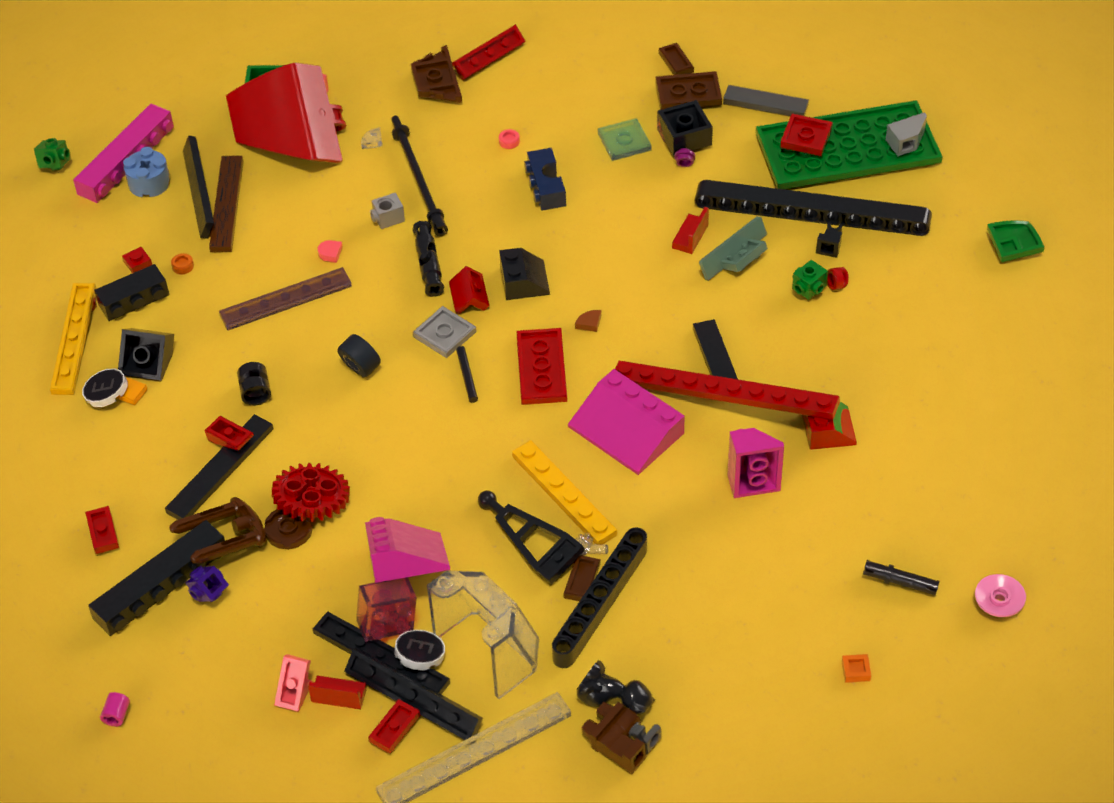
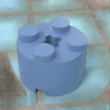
[123,147,170,197]

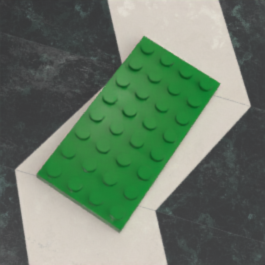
[756,100,943,189]

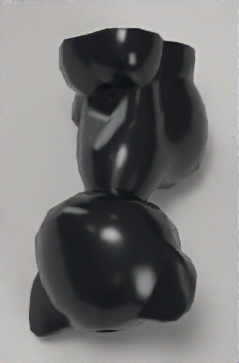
[577,660,655,714]

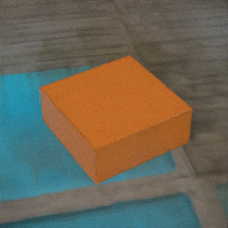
[842,654,871,683]

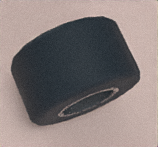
[337,334,381,377]

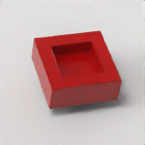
[122,247,152,273]

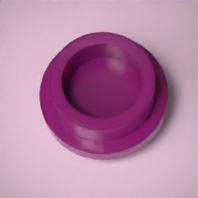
[674,148,696,167]

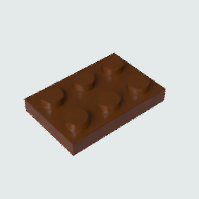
[655,71,722,110]

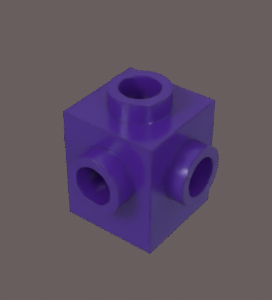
[185,566,229,602]

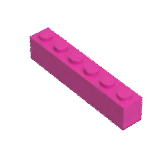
[73,103,174,203]

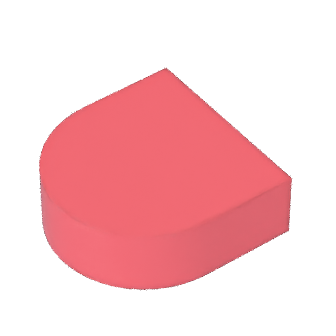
[318,240,343,263]

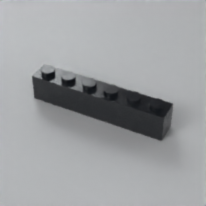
[88,520,225,637]

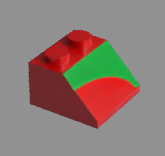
[802,402,857,450]

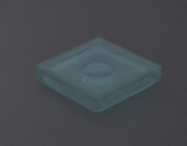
[598,118,651,161]

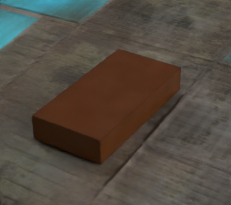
[659,43,694,75]
[564,555,601,601]

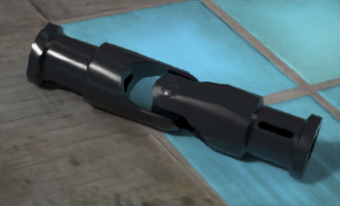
[412,221,444,296]

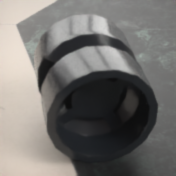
[237,362,271,405]

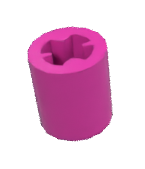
[100,692,130,727]

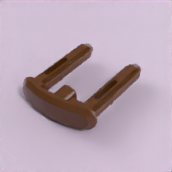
[169,497,265,564]

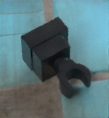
[816,221,842,258]

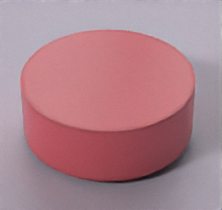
[499,129,520,149]

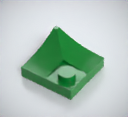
[987,220,1044,263]

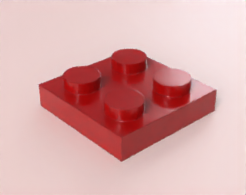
[780,114,833,156]

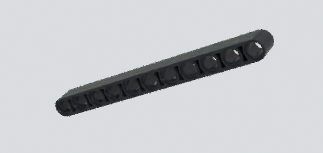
[694,180,932,236]

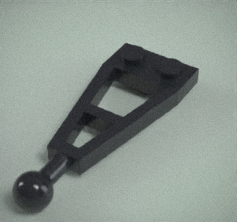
[478,490,585,585]

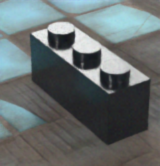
[94,264,169,321]

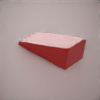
[204,416,254,450]

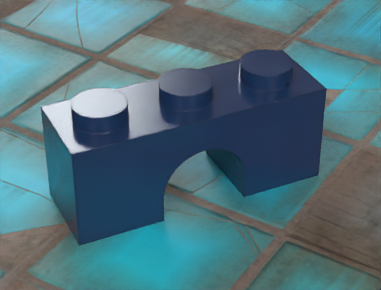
[524,148,566,211]

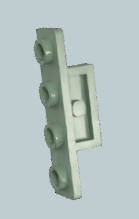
[699,216,768,280]

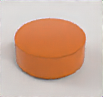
[171,253,194,274]

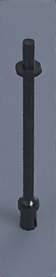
[391,116,448,236]

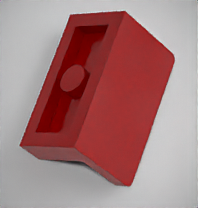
[672,207,709,254]
[449,266,490,314]
[308,675,367,710]

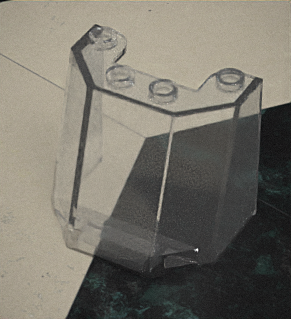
[427,571,539,699]

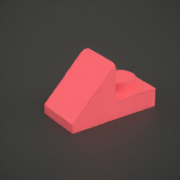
[274,654,312,711]

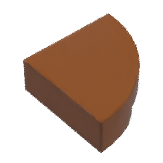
[575,310,601,332]

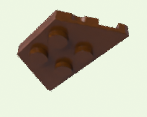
[411,45,462,103]

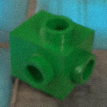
[34,138,70,170]
[792,260,828,300]

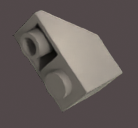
[886,113,927,156]

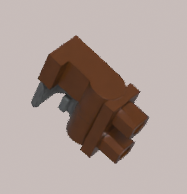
[582,702,662,774]

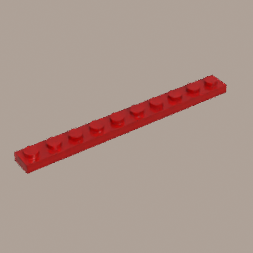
[615,360,840,420]

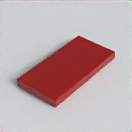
[516,328,568,405]

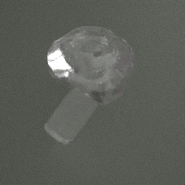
[575,532,608,556]

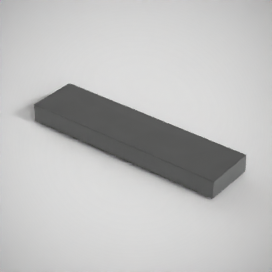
[723,85,809,116]

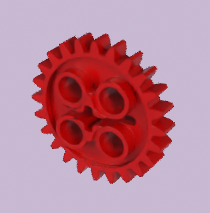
[272,462,350,522]

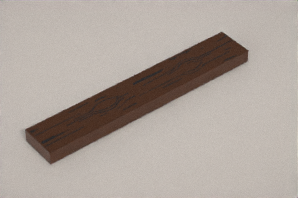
[209,156,243,252]

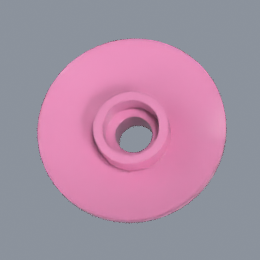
[975,574,1026,617]

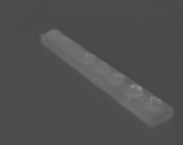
[376,692,571,803]

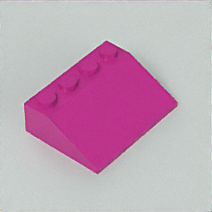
[568,369,685,475]
[365,517,450,583]

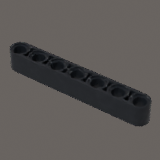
[552,527,647,668]

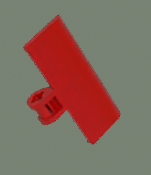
[226,63,346,163]

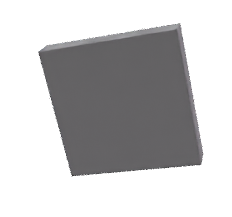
[413,306,477,358]

